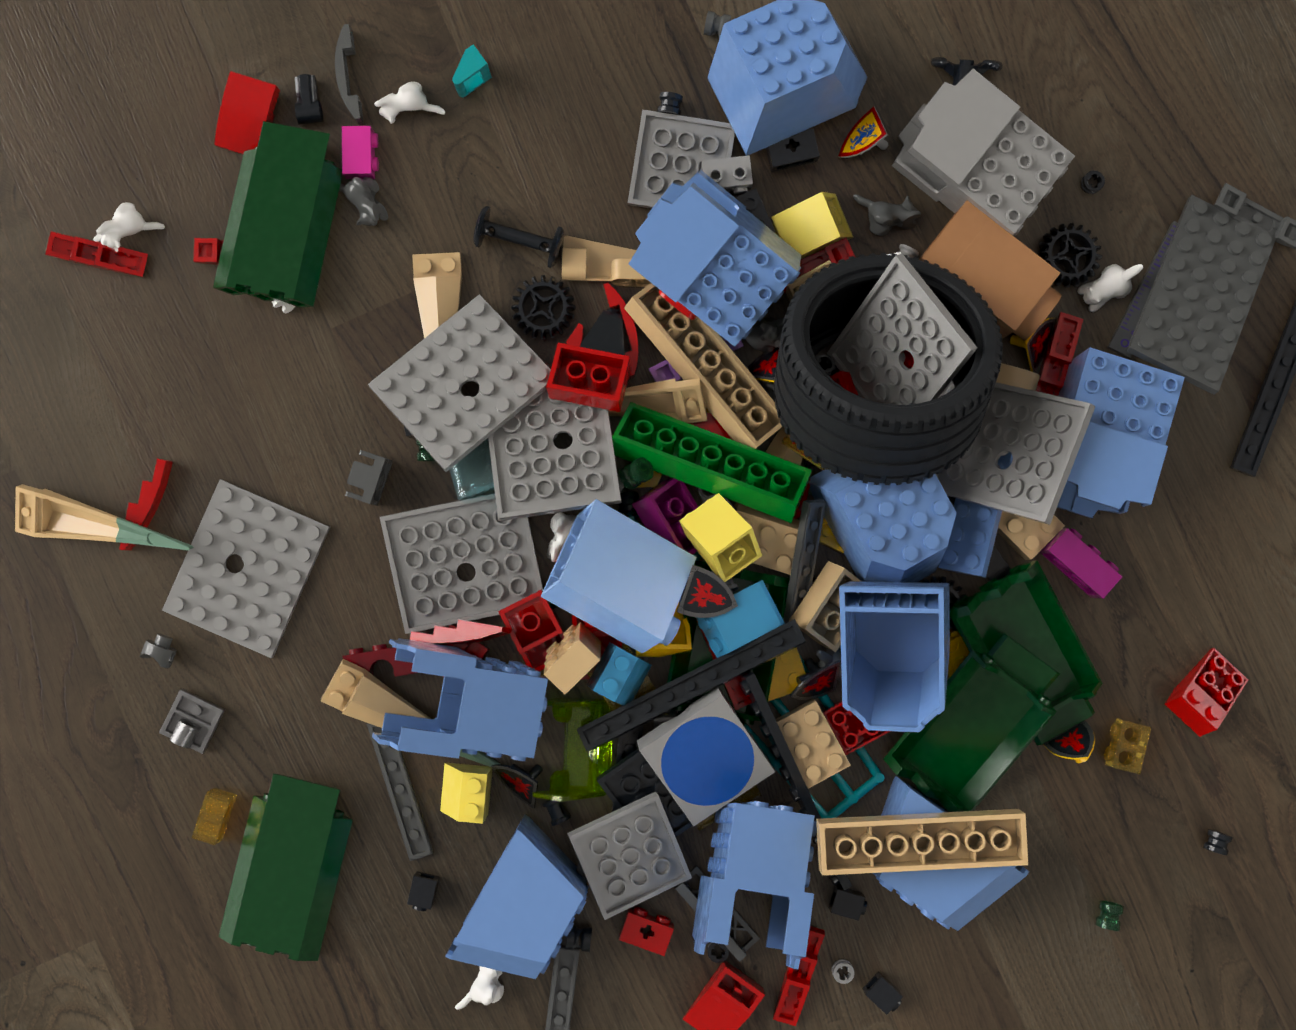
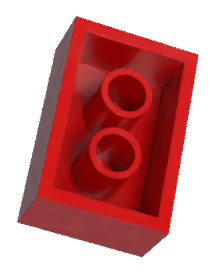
[546,343,631,412]

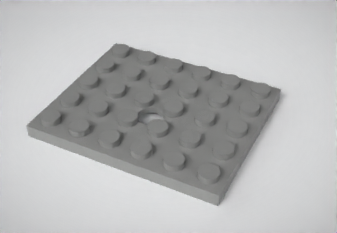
[827,254,977,405]
[368,294,551,472]
[935,383,1095,525]
[488,389,621,521]
[162,479,330,658]
[380,493,544,634]

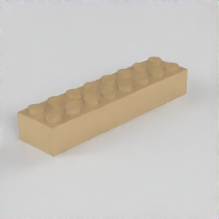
[624,283,782,449]
[816,809,1028,875]

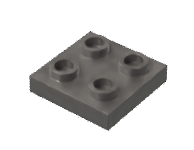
[159,689,226,754]

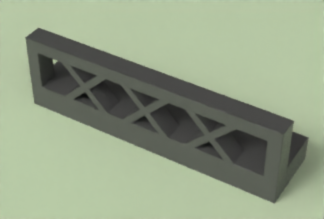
[675,865,760,962]

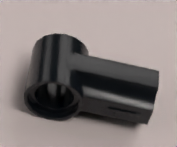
[294,74,323,125]

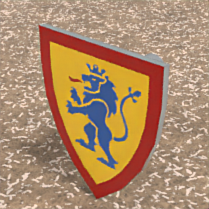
[838,107,888,158]

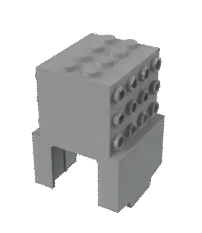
[892,68,1075,237]

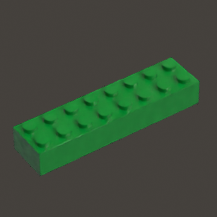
[612,402,812,523]

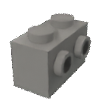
[701,155,753,194]

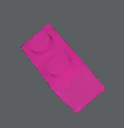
[342,126,379,179]

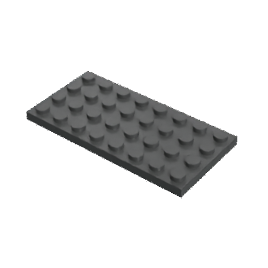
[1126,195,1276,395]

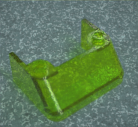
[533,698,613,802]

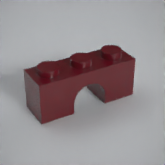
[342,644,418,677]

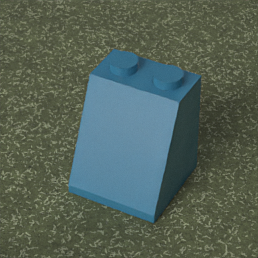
[696,580,785,658]
[587,642,652,705]

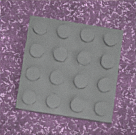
[628,109,735,209]
[567,792,692,920]

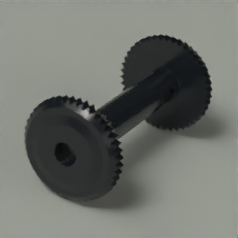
[473,206,564,268]

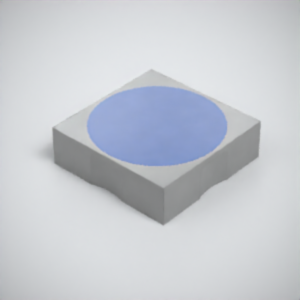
[637,687,775,826]

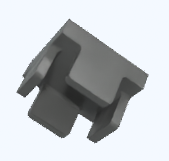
[345,450,393,506]

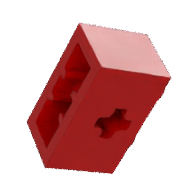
[619,907,674,956]

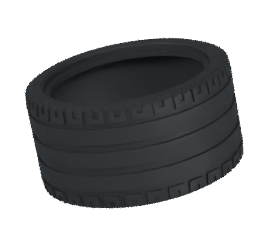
[774,253,1003,485]

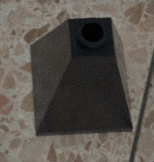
[579,309,625,355]

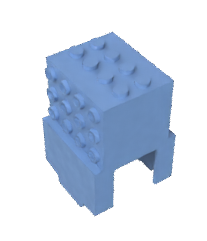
[629,169,801,347]
[1057,347,1185,518]
[372,638,548,761]
[692,801,817,969]

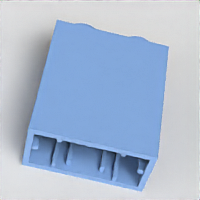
[540,499,697,653]

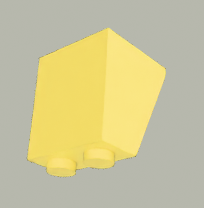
[771,192,853,259]
[679,493,762,582]
[440,763,492,824]

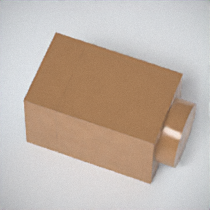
[919,200,1062,341]

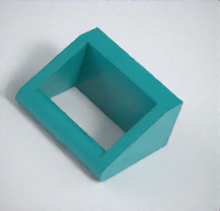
[452,44,492,98]

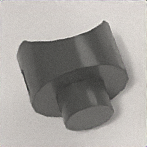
[139,633,177,668]

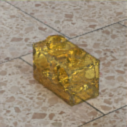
[1104,718,1151,774]
[192,788,237,845]

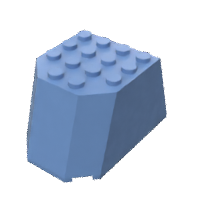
[708,0,867,156]
[809,468,956,582]
[839,581,950,732]
[872,776,1029,931]
[445,814,589,979]

